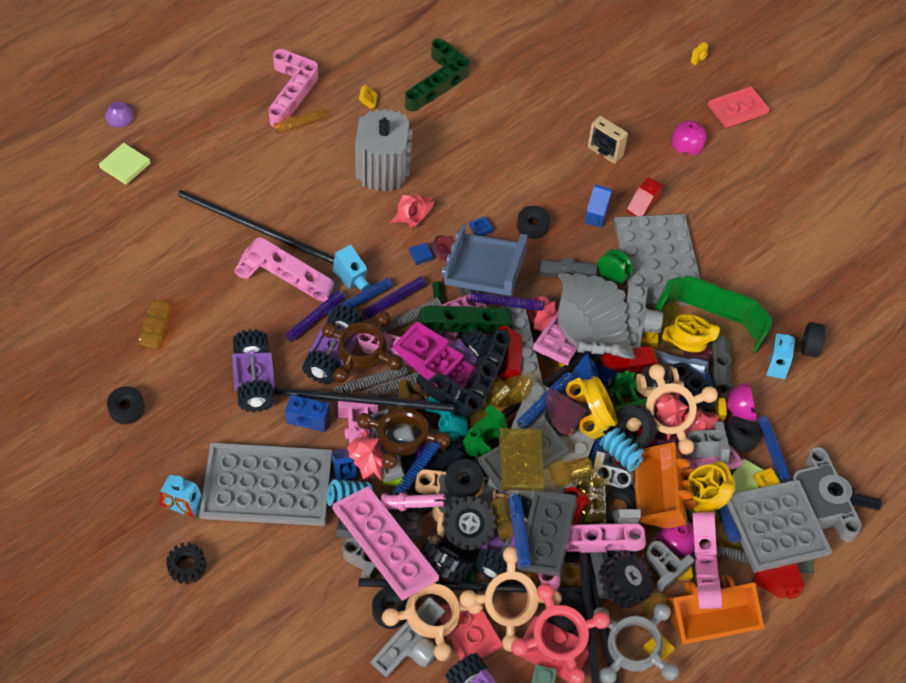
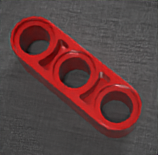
[497,325,522,383]
[600,346,659,378]

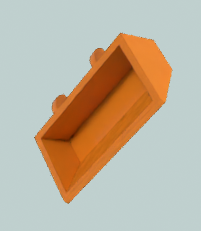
[634,442,697,529]
[666,575,764,645]

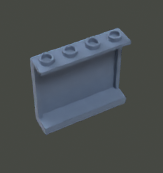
[442,224,528,296]

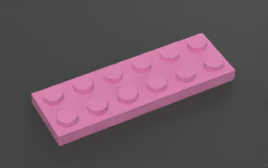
[333,486,439,600]

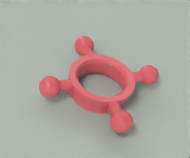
[511,583,610,683]

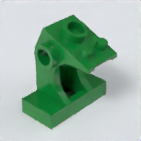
[607,370,648,412]
[463,404,509,457]

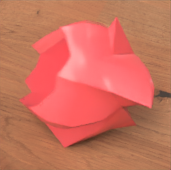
[389,195,434,228]
[526,294,558,335]
[654,393,689,441]
[682,410,719,436]
[347,429,384,481]

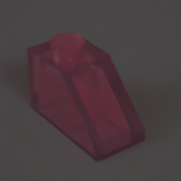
[545,389,587,437]

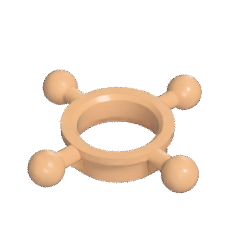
[625,364,718,455]
[460,546,562,652]
[382,583,483,661]

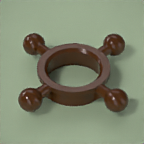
[322,311,404,383]
[356,394,450,469]

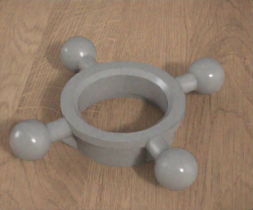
[593,603,679,683]

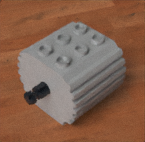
[355,109,413,192]

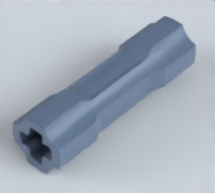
[654,349,709,377]

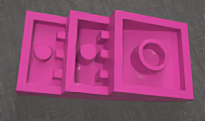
[393,322,474,387]

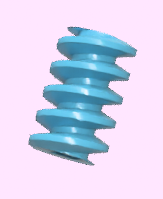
[599,428,644,472]
[327,480,373,506]

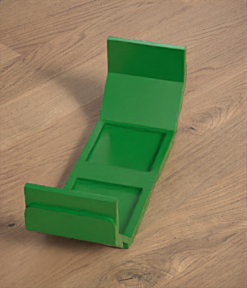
[655,275,772,353]

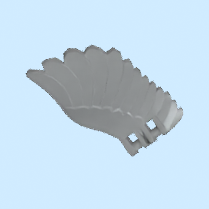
[557,273,635,359]

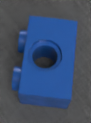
[285,395,330,432]

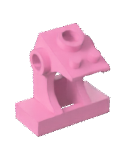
[338,401,378,444]

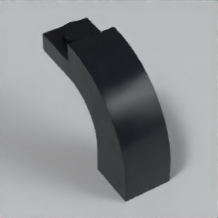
[401,435,469,476]

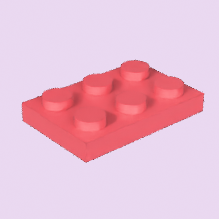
[708,86,769,128]
[438,597,503,661]
[519,616,589,682]

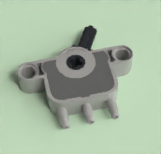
[784,447,882,542]

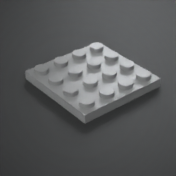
[725,480,832,573]

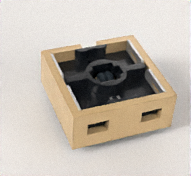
[588,116,628,164]

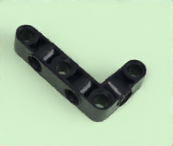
[424,329,510,417]

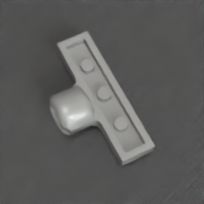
[624,285,664,349]
[371,409,417,483]
[370,597,445,679]

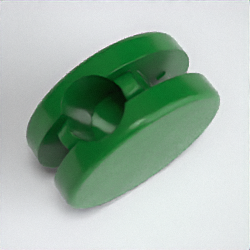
[597,249,633,285]

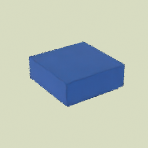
[469,216,494,236]
[409,243,433,265]

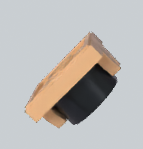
[635,364,684,398]

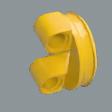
[566,376,617,439]

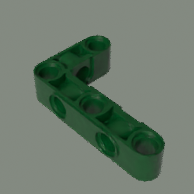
[405,39,470,112]
[414,305,514,334]

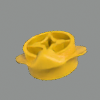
[662,314,720,352]
[685,462,735,512]

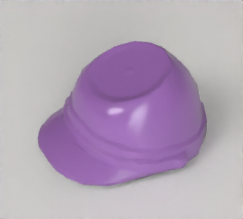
[105,102,134,128]

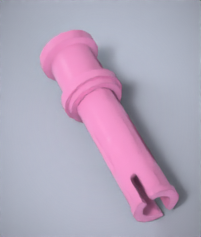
[381,492,446,512]

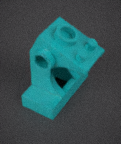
[425,397,468,445]

